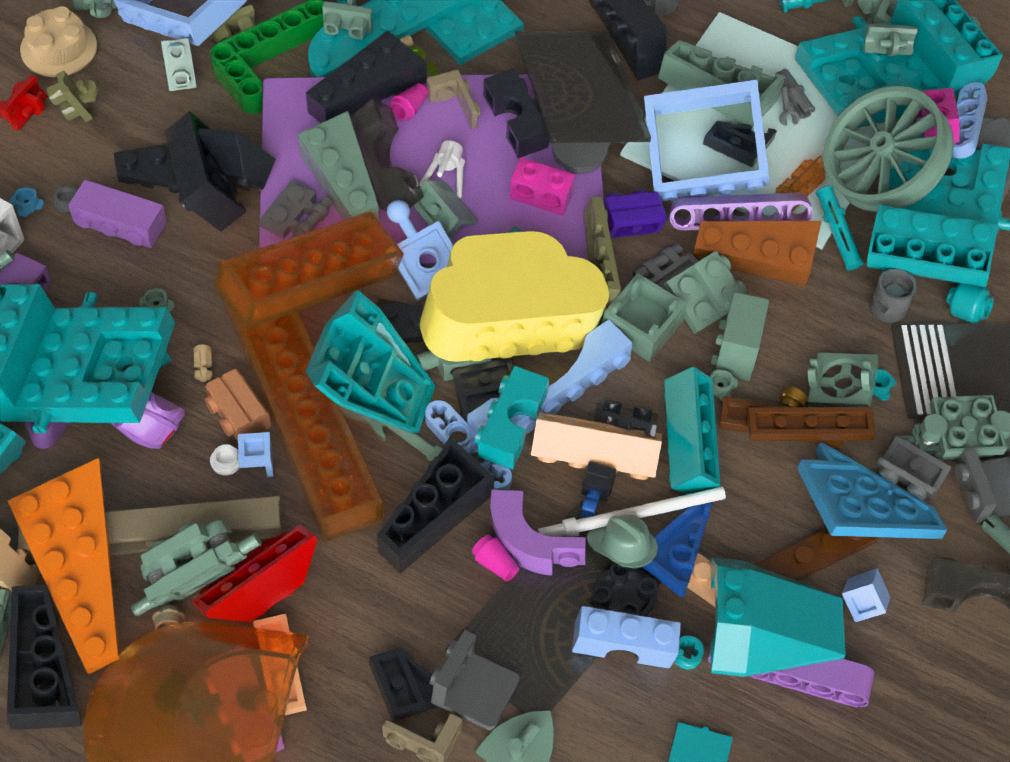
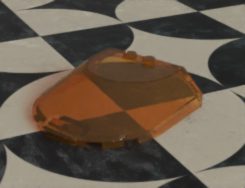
[83,621,310,762]

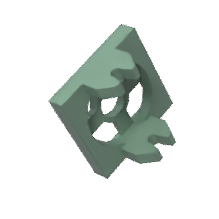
[807,353,879,407]

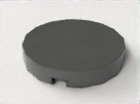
[552,139,609,174]

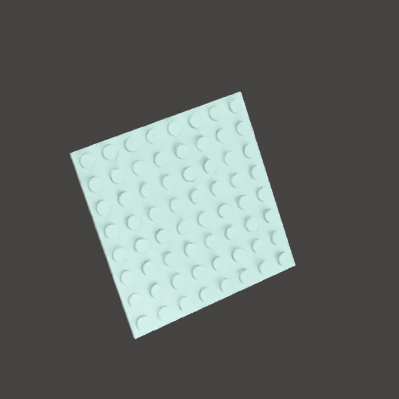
[620,12,900,249]

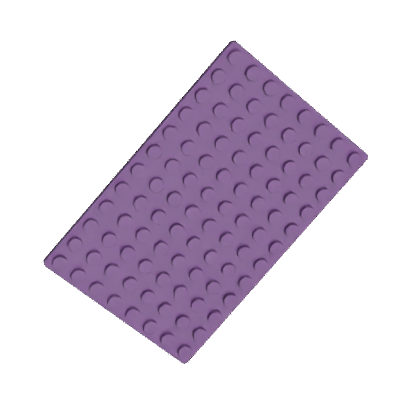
[259,73,604,269]

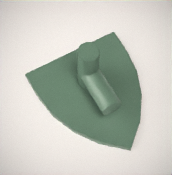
[475,710,554,762]

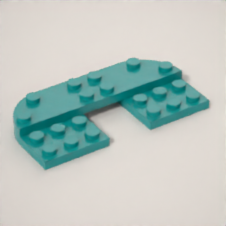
[308,0,524,77]

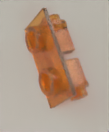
[775,155,826,211]

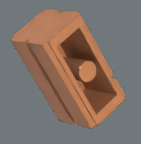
[204,368,271,442]

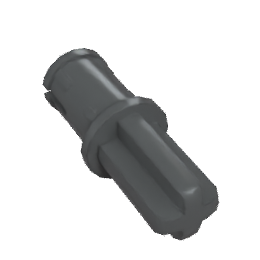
[775,68,815,119]

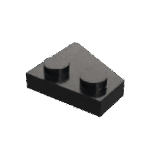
[703,121,777,168]
[114,144,179,193]
[452,358,514,423]
[594,400,658,437]
[369,647,439,721]

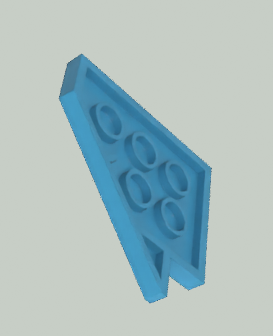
[797,443,947,539]

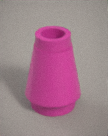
[390,83,428,121]
[472,534,519,582]

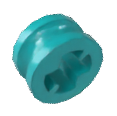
[674,635,704,670]

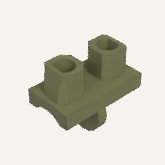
[209,5,255,43]
[47,70,99,122]

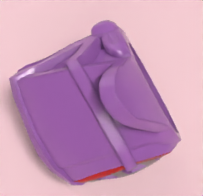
[112,392,185,449]

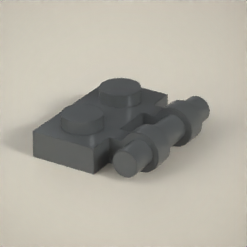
[259,180,333,246]
[632,243,698,290]

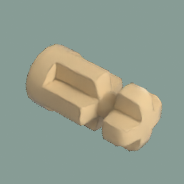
[193,344,213,382]

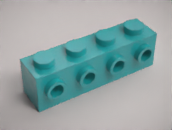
[664,367,721,495]

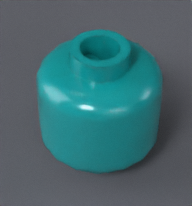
[946,283,994,323]

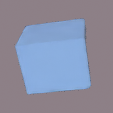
[238,432,274,477]
[842,568,890,622]

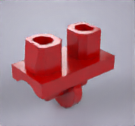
[0,75,48,130]

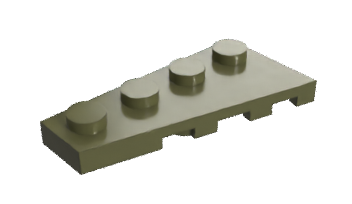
[583,197,621,315]

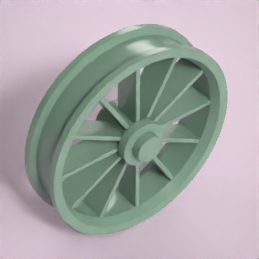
[823,86,954,212]

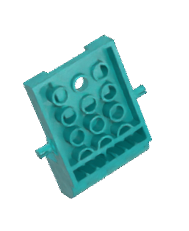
[795,0,1003,129]
[867,135,1010,288]
[0,284,176,434]

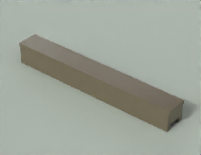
[17,496,283,564]

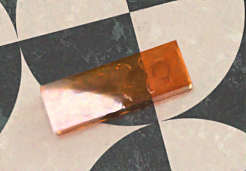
[214,212,404,330]

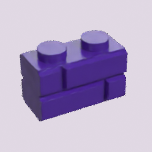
[603,190,667,238]

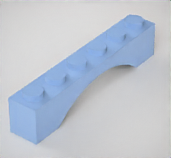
[467,319,633,434]

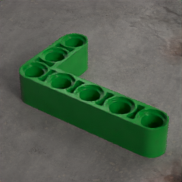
[210,0,324,114]

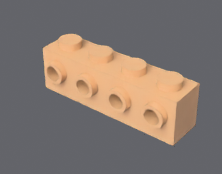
[531,412,662,480]

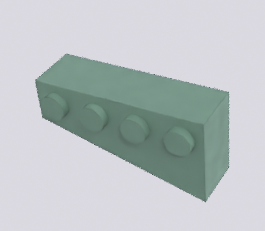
[658,40,786,128]
[297,111,379,237]

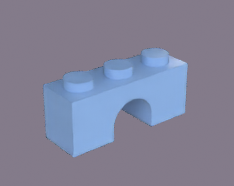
[572,606,681,668]

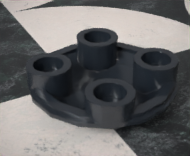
[592,563,657,617]

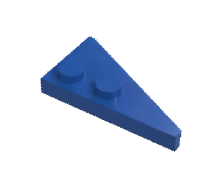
[643,502,713,598]

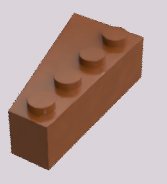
[693,221,821,286]

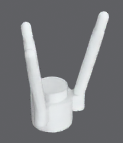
[413,140,465,198]

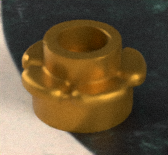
[778,386,808,407]

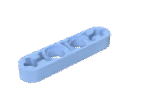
[952,82,987,158]
[425,400,512,490]

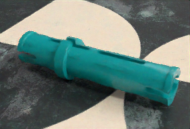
[816,186,864,271]

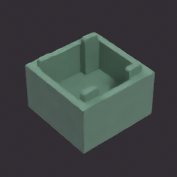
[602,273,687,362]
[711,292,769,381]

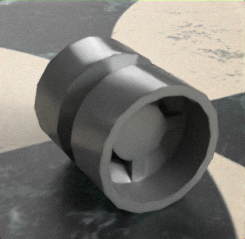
[870,268,917,323]

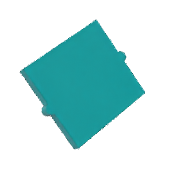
[668,722,733,762]

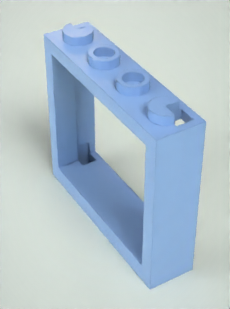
[114,0,247,46]
[644,80,770,203]

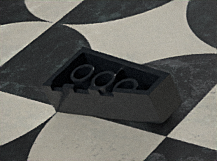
[589,0,667,81]
[306,30,427,124]
[165,111,246,232]
[377,436,494,573]
[7,585,81,730]

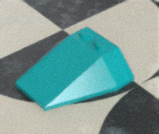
[305,290,435,434]
[711,557,846,677]

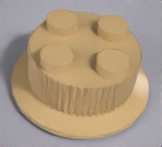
[20,6,97,77]

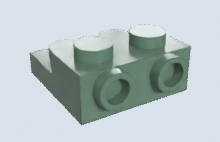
[663,251,747,334]

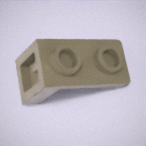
[426,69,481,129]
[382,713,463,762]

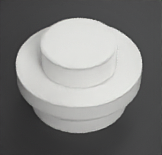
[210,445,240,475]

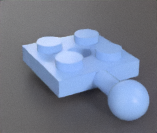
[387,200,453,302]

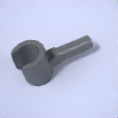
[779,87,800,126]

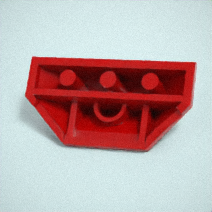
[192,524,317,622]

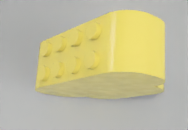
[420,231,609,362]

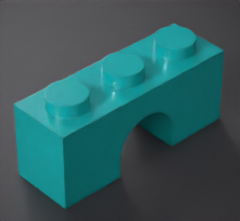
[475,366,549,470]

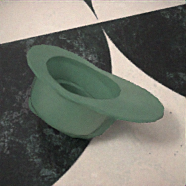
[587,515,658,568]

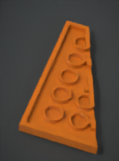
[8,458,120,674]

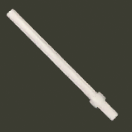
[538,487,726,537]

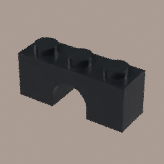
[483,69,552,158]

